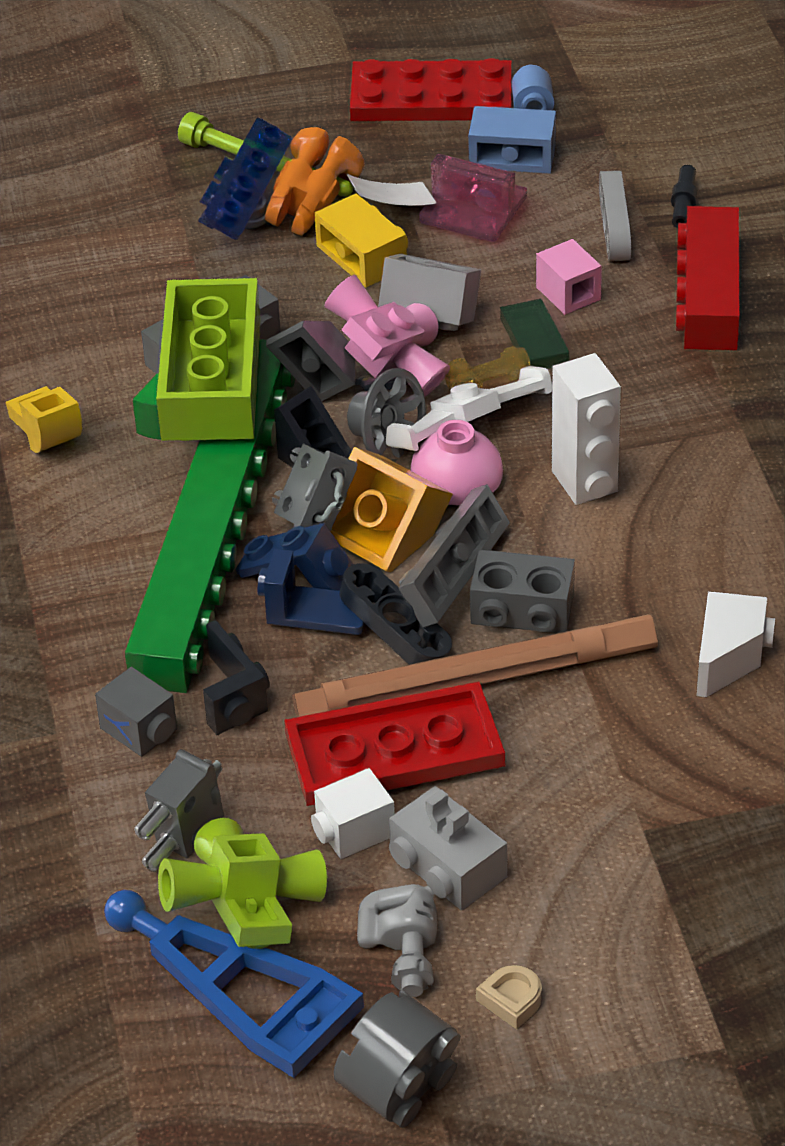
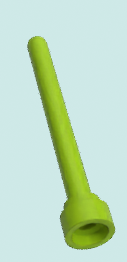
[178,112,353,197]

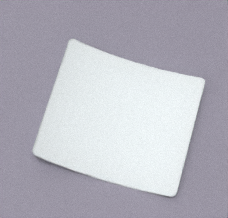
[346,174,436,206]

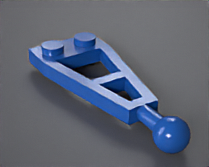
[104,890,364,1078]

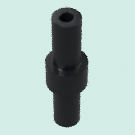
[671,165,697,228]

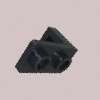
[203,620,270,735]

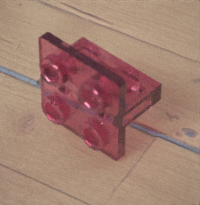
[419,153,527,242]

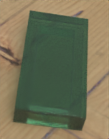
[500,298,569,369]

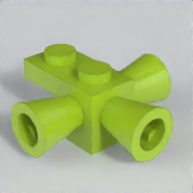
[158,818,327,949]

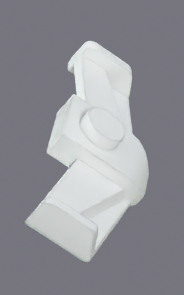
[386,366,552,451]

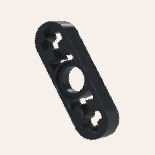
[339,563,452,665]

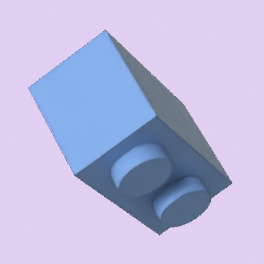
[468,106,556,174]

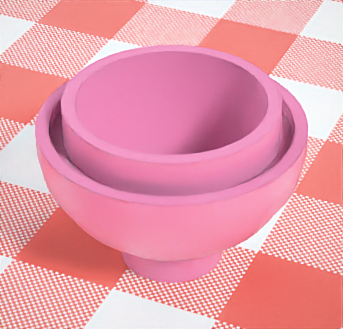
[411,420,503,505]

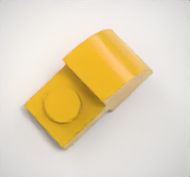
[6,386,82,453]

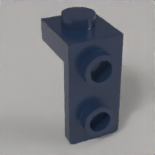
[235,523,353,591]
[257,549,365,635]

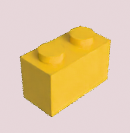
[315,193,408,288]

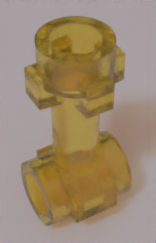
[445,346,531,390]

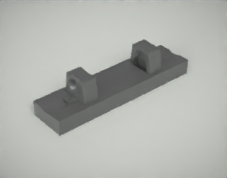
[398,484,510,627]

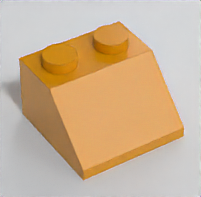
[330,447,453,572]

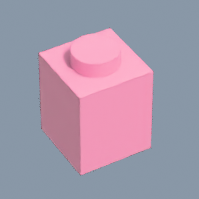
[536,239,602,315]

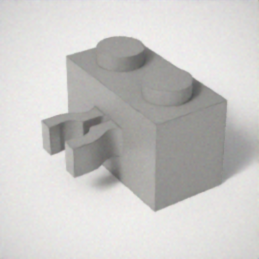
[378,254,481,331]
[389,786,508,911]

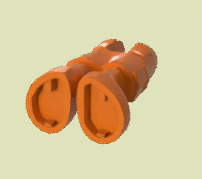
[265,127,365,236]

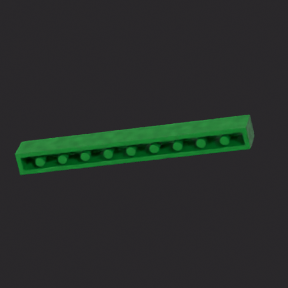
[125,339,296,693]

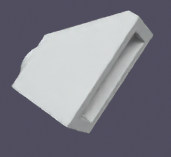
[697,591,775,697]

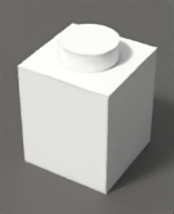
[311,768,395,859]

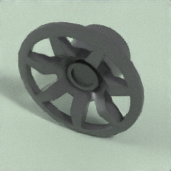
[347,368,426,462]

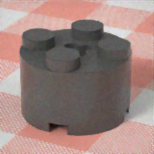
[334,990,461,1128]

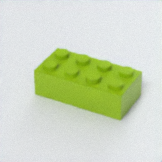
[156,278,261,441]

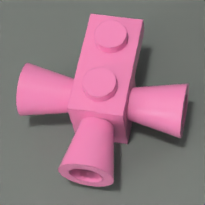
[325,275,450,397]

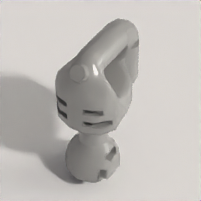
[357,884,437,997]

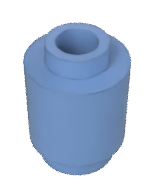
[512,65,554,110]

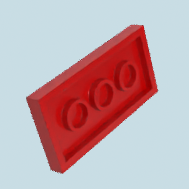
[350,58,511,121]
[284,681,505,806]

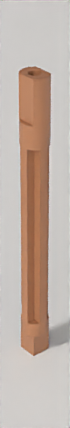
[292,614,658,717]

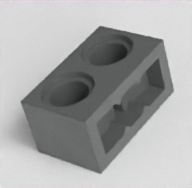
[470,549,575,633]

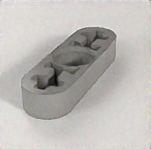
[599,170,631,261]

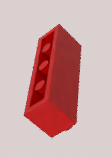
[676,206,739,350]

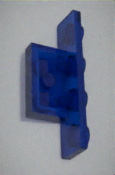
[198,118,292,240]

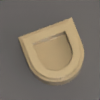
[476,965,542,1030]

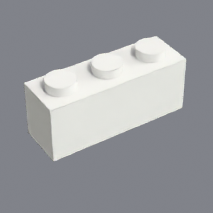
[552,353,621,505]

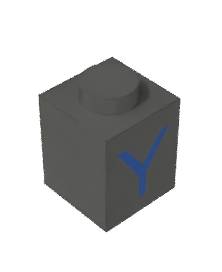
[95,667,177,757]

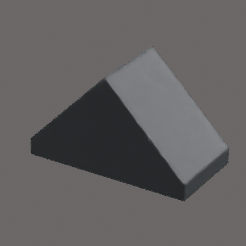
[274,386,352,468]

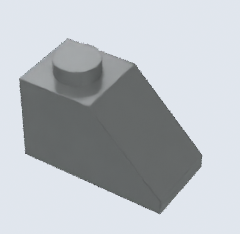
[266,321,356,401]

